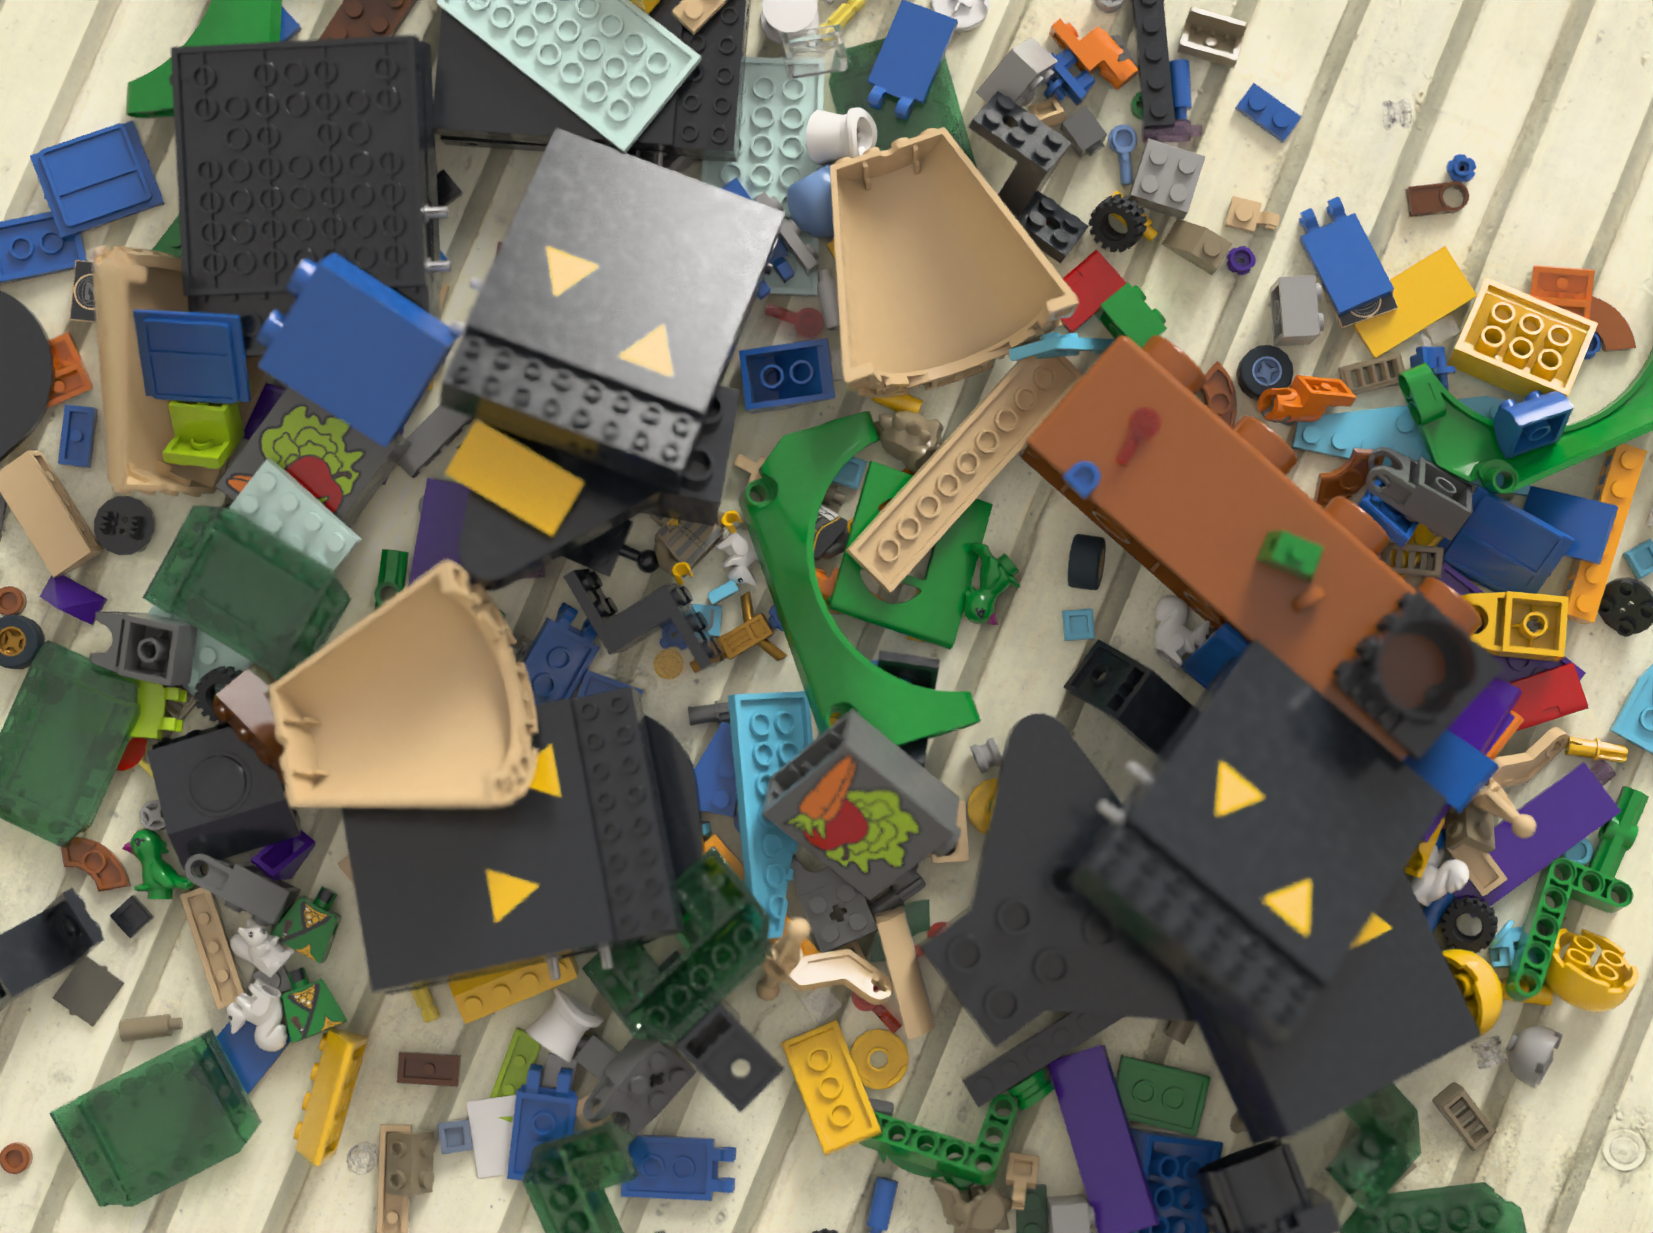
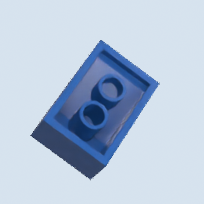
[739,338,836,414]

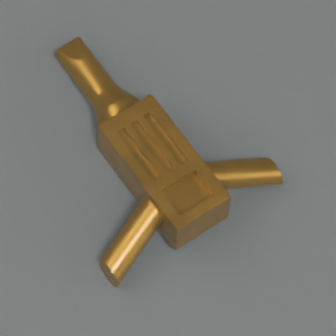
[689,591,788,673]

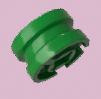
[1007,1068,1055,1111]

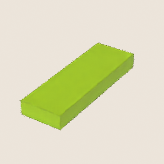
[490,1027,542,1122]

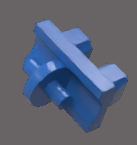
[1043,49,1095,106]
[1410,346,1456,391]

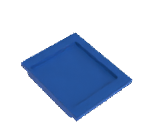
[30,121,165,239]
[133,309,251,404]
[1431,485,1574,594]
[1180,622,1250,689]

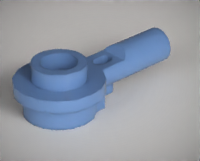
[1108,125,1138,185]

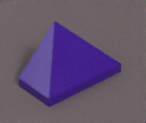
[39,575,108,625]
[250,829,316,880]

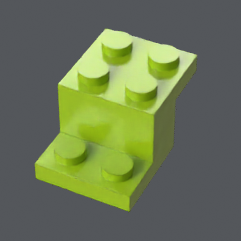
[162,379,251,469]

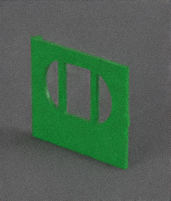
[827,461,993,650]

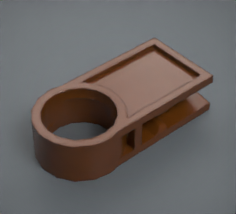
[1406,181,1469,217]

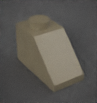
[1162,218,1233,275]

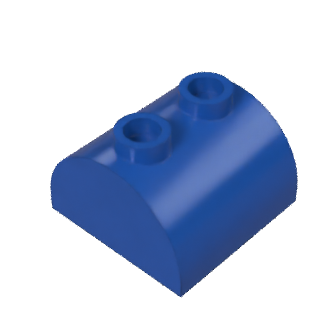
[1494,390,1574,459]

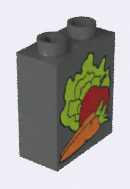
[216,386,412,528]
[762,709,961,900]

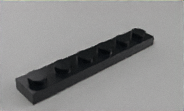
[1132,0,1175,130]

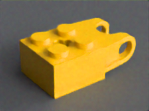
[1461,591,1569,662]

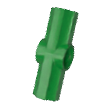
[374,549,409,611]
[1588,786,1649,878]

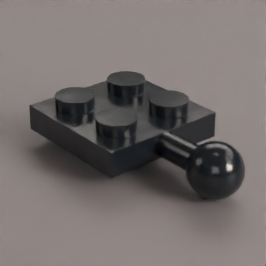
[562,520,659,577]

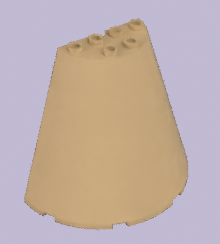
[830,127,1079,398]
[92,246,270,497]
[269,560,538,807]

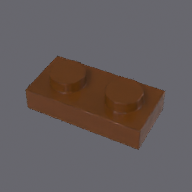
[397,1051,461,1087]

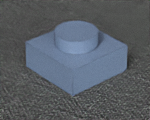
[438,1118,473,1154]

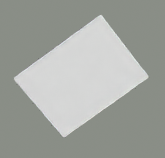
[466,1095,575,1178]

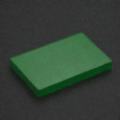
[1116,1055,1211,1137]

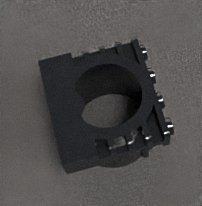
[1331,590,1504,759]
[1195,1139,1343,1233]

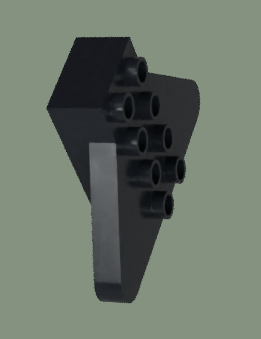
[459,386,740,591]
[918,714,1196,1047]

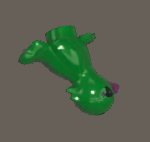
[964,542,1020,625]
[122,829,199,899]

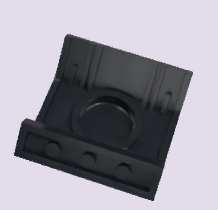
[147,722,300,870]

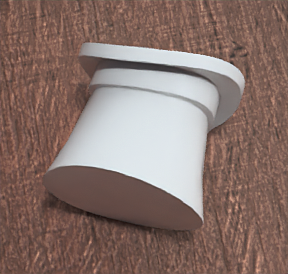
[761,0,819,46]
[806,107,877,165]
[525,987,604,1063]

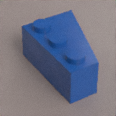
[694,722,737,817]

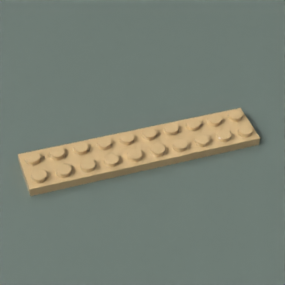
[845,355,1083,593]

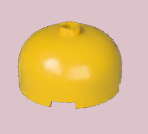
[1545,928,1639,1012]
[1442,949,1503,1036]

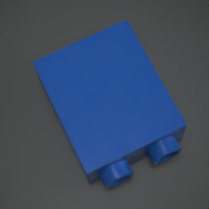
[256,253,460,448]

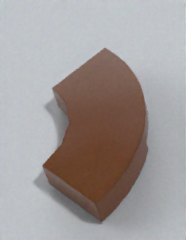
[1589,296,1636,352]
[1201,361,1237,428]
[1313,448,1385,505]
[59,836,131,891]

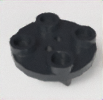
[94,496,154,555]
[1598,577,1653,637]

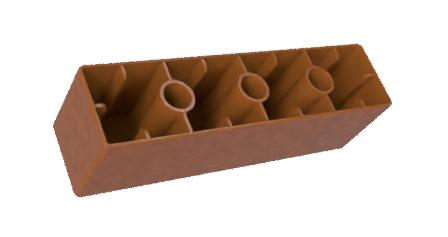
[1019,335,1482,761]

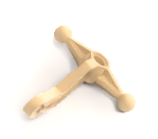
[1470,727,1569,838]
[756,918,893,1005]

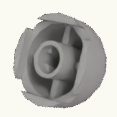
[1505,1026,1563,1089]

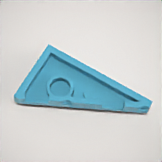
[1009,332,1116,361]

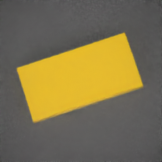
[1352,246,1477,359]
[445,419,585,537]
[781,1020,882,1156]

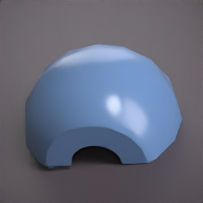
[787,163,834,239]

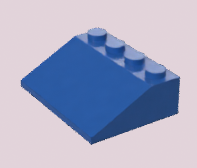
[1131,1128,1223,1233]

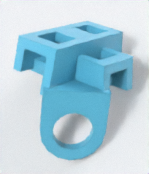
[1489,919,1537,971]

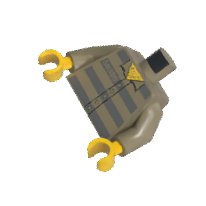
[650,510,743,585]

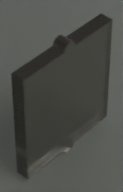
[53,956,125,1027]

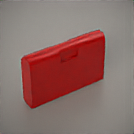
[1060,250,1126,333]
[1509,662,1588,731]

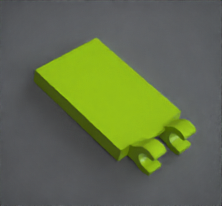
[73,672,188,740]

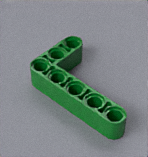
[1505,858,1633,1002]
[859,1094,1017,1186]

